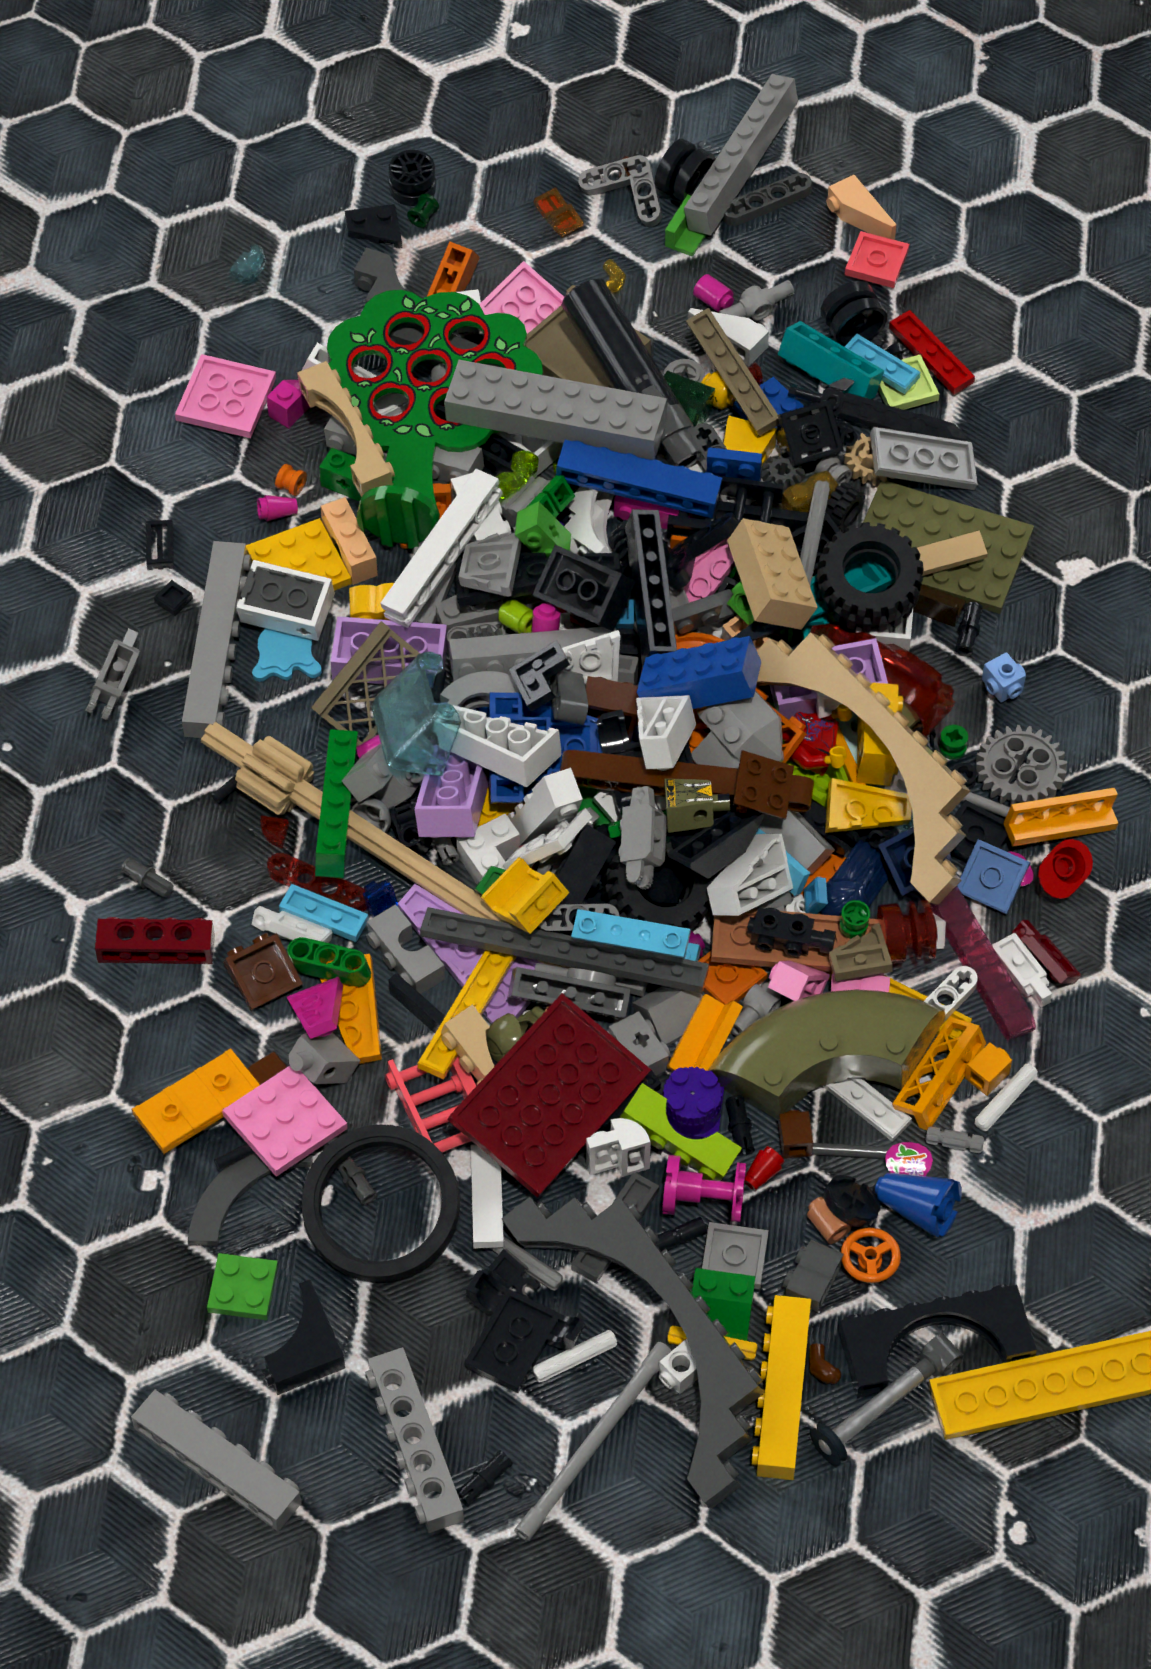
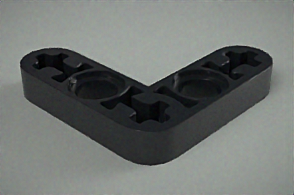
[666,512,740,592]

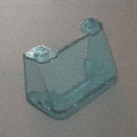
[372,652,461,776]

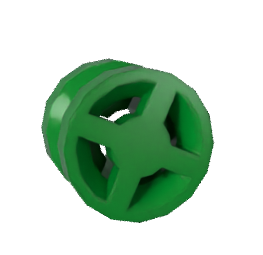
[939,724,968,760]

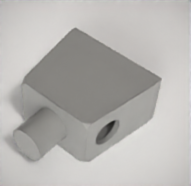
[289,1032,360,1084]

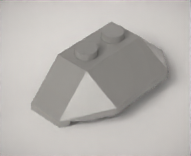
[696,690,784,762]

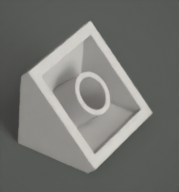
[632,986,702,1046]

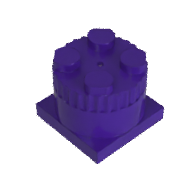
[663,1067,724,1139]

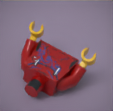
[781,704,852,776]

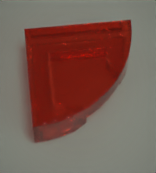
[260,815,289,848]

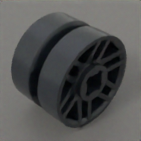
[389,150,436,206]

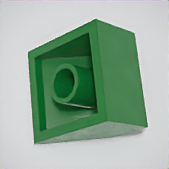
[692,1268,756,1341]

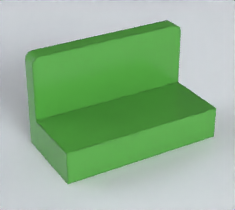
[665,194,707,256]

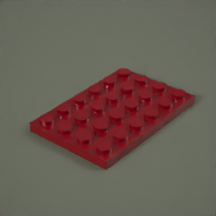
[447,993,651,1198]

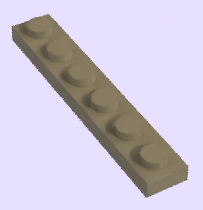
[686,308,780,436]

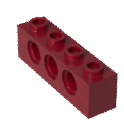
[95,917,215,964]

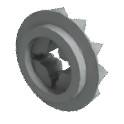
[663,359,705,396]

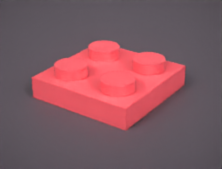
[845,231,910,288]

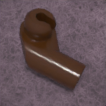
[809,1343,841,1384]

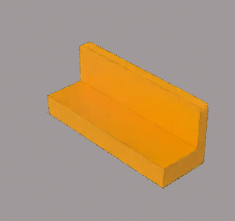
[667,994,743,1071]

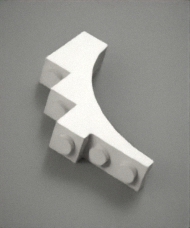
[564,486,621,562]

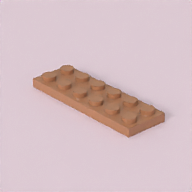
[711,909,887,974]

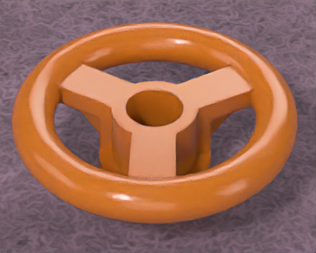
[841,1228,901,1283]

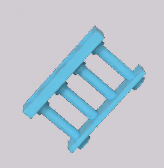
[571,909,701,961]

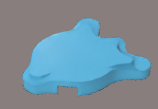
[252,628,322,682]

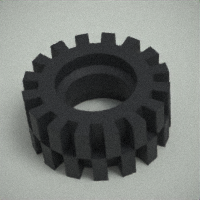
[825,482,865,533]

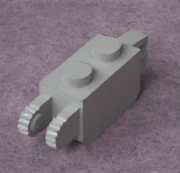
[85,628,140,720]
[619,786,667,890]

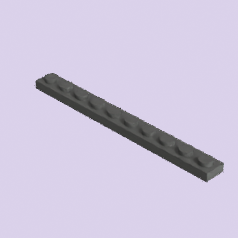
[420,907,709,993]

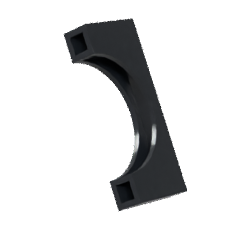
[839,1284,1037,1399]

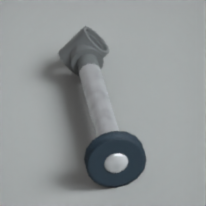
[810,1333,964,1466]

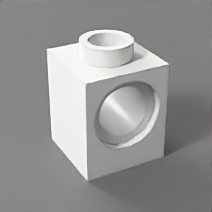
[659,1339,698,1394]

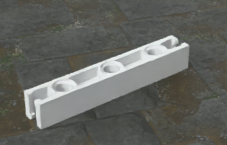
[380,469,503,628]

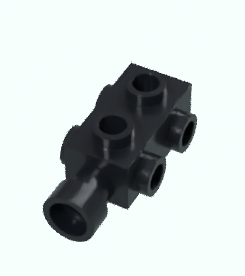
[747,907,836,957]

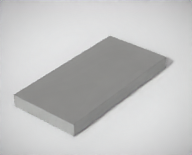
[870,427,978,490]

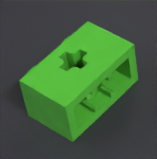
[515,501,571,557]

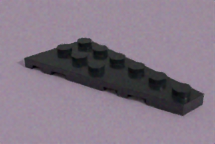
[456,552,622,607]

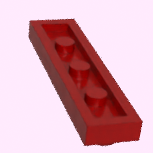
[889,310,975,395]

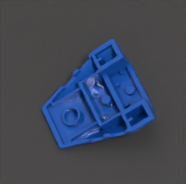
[489,692,603,803]

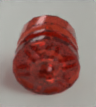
[877,899,938,964]

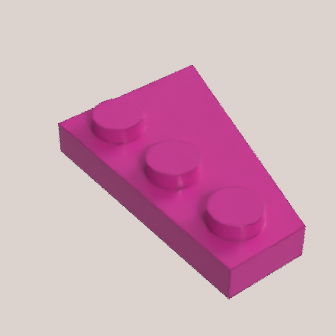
[287,977,343,1039]

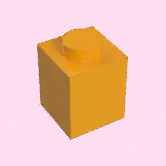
[965,1042,1012,1096]

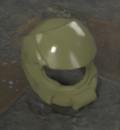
[486,1006,545,1063]

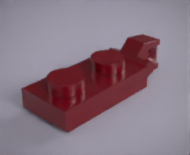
[1012,920,1081,984]

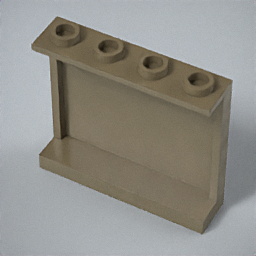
[525,285,651,388]

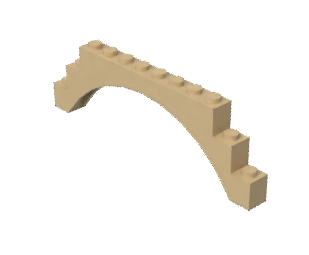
[756,632,970,905]

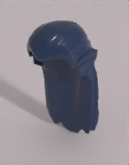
[819,840,890,916]

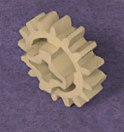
[844,433,894,486]

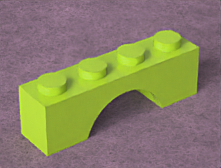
[620,1083,742,1181]

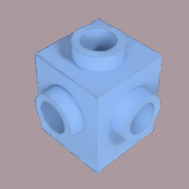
[982,652,1026,703]

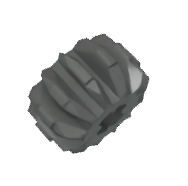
[761,453,805,500]

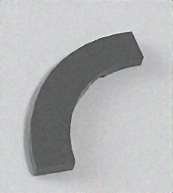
[188,1152,313,1246]

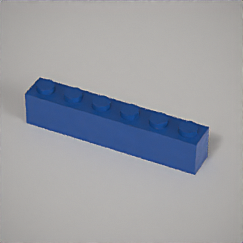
[556,439,722,518]

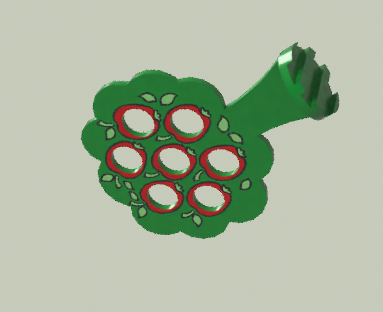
[327,290,543,549]

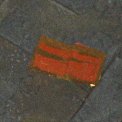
[533,187,584,237]

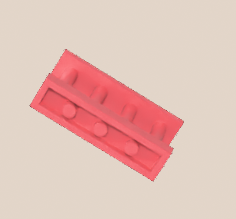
[385,1056,476,1152]

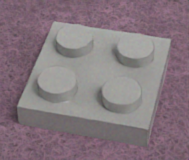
[702,1222,769,1289]

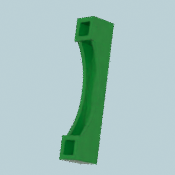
[315,729,358,878]

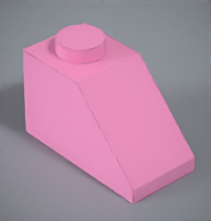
[768,961,830,1001]

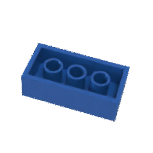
[637,636,761,709]

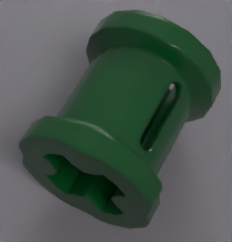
[407,194,439,228]

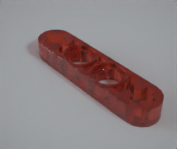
[267,853,368,912]

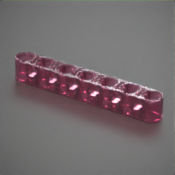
[922,886,1036,1041]

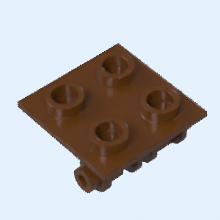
[733,750,794,820]

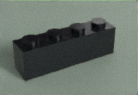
[536,825,616,935]

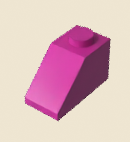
[266,380,310,429]

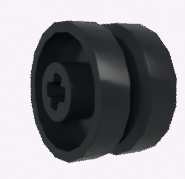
[655,138,716,202]
[820,281,887,347]

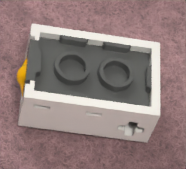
[236,560,335,641]

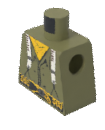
[665,779,730,833]

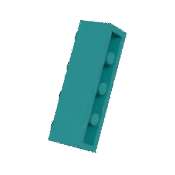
[778,321,884,399]

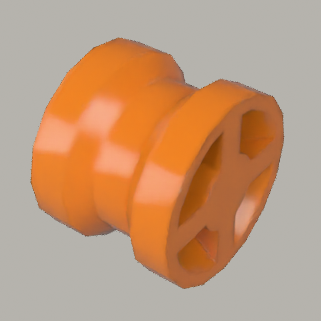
[275,464,307,496]

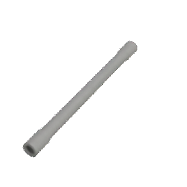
[514,1342,671,1541]

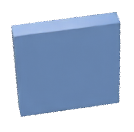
[954,839,1031,915]

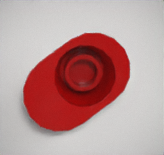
[1038,839,1093,899]

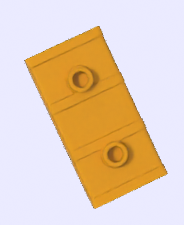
[131,1048,260,1154]

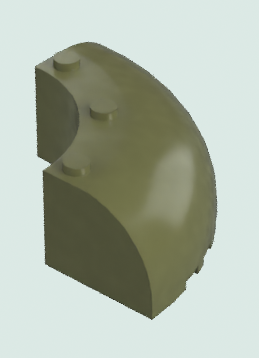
[707,989,945,1120]

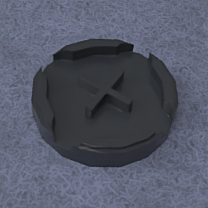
[824,1175,880,1228]

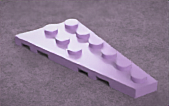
[398,884,543,1024]

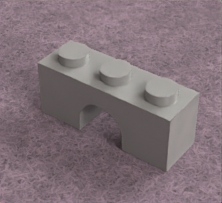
[366,904,445,994]

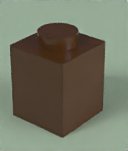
[778,1110,813,1159]

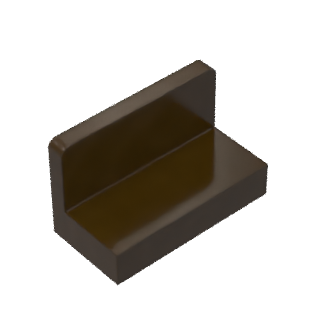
[913,585,966,627]

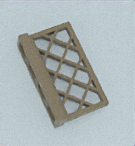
[311,621,433,746]

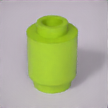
[499,599,533,634]

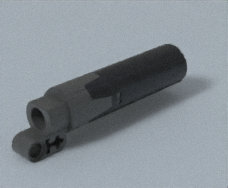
[561,278,727,472]

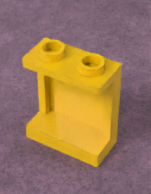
[481,857,569,934]

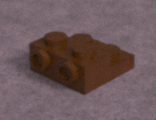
[223,933,303,1011]

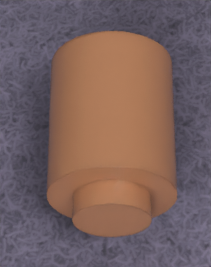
[807,1197,852,1244]

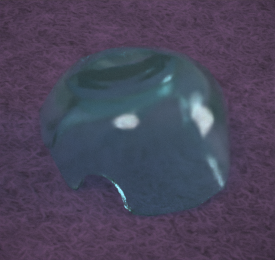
[229,244,266,282]

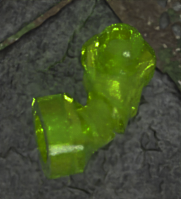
[496,451,539,499]

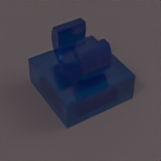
[363,880,398,918]

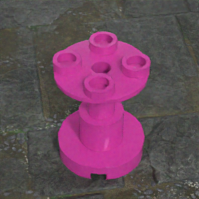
[663,1155,746,1222]

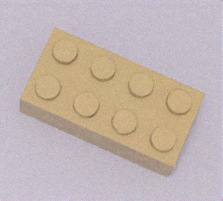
[727,518,818,630]

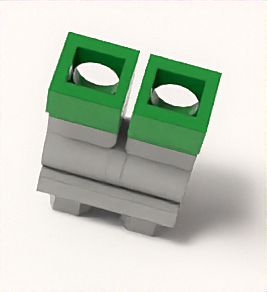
[499,475,575,527]

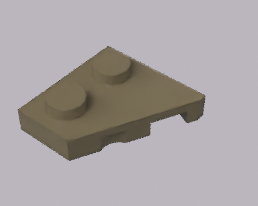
[829,923,892,981]

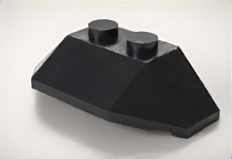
[666,806,765,878]

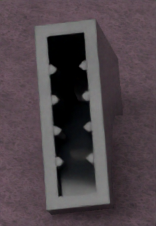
[262,1279,345,1395]

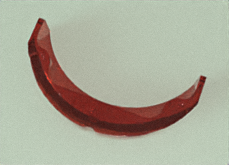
[810,624,955,737]

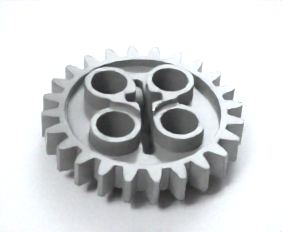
[976,725,1067,805]

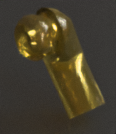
[603,259,626,293]

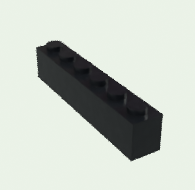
[625,509,677,668]

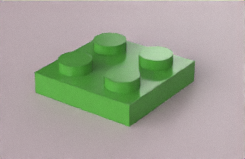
[207,1253,278,1320]

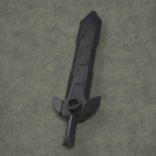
[788,378,967,441]

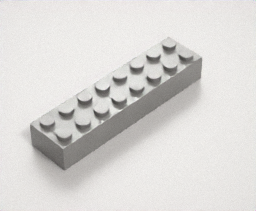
[444,360,668,460]

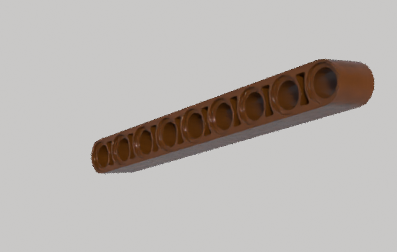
[560,750,814,812]

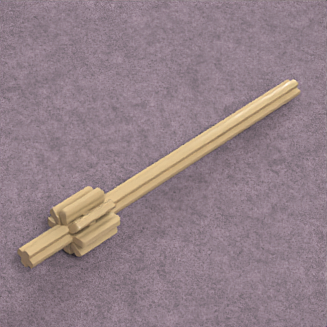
[201,722,573,968]

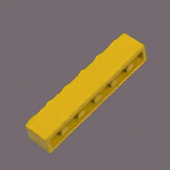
[752,1295,811,1480]

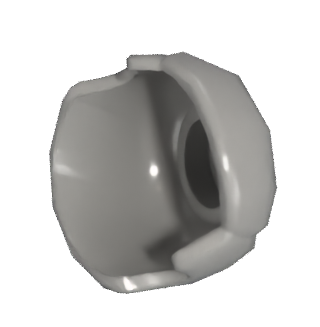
[351,797,391,833]

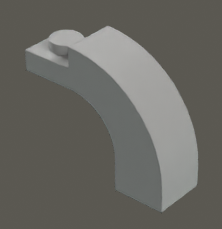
[433,671,520,735]

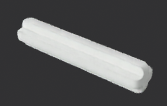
[974,1063,1038,1131]
[532,1330,617,1382]

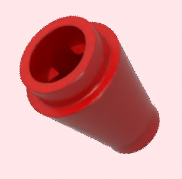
[744,1146,785,1191]

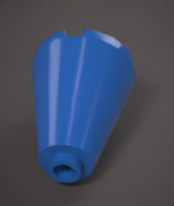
[875,1173,962,1237]

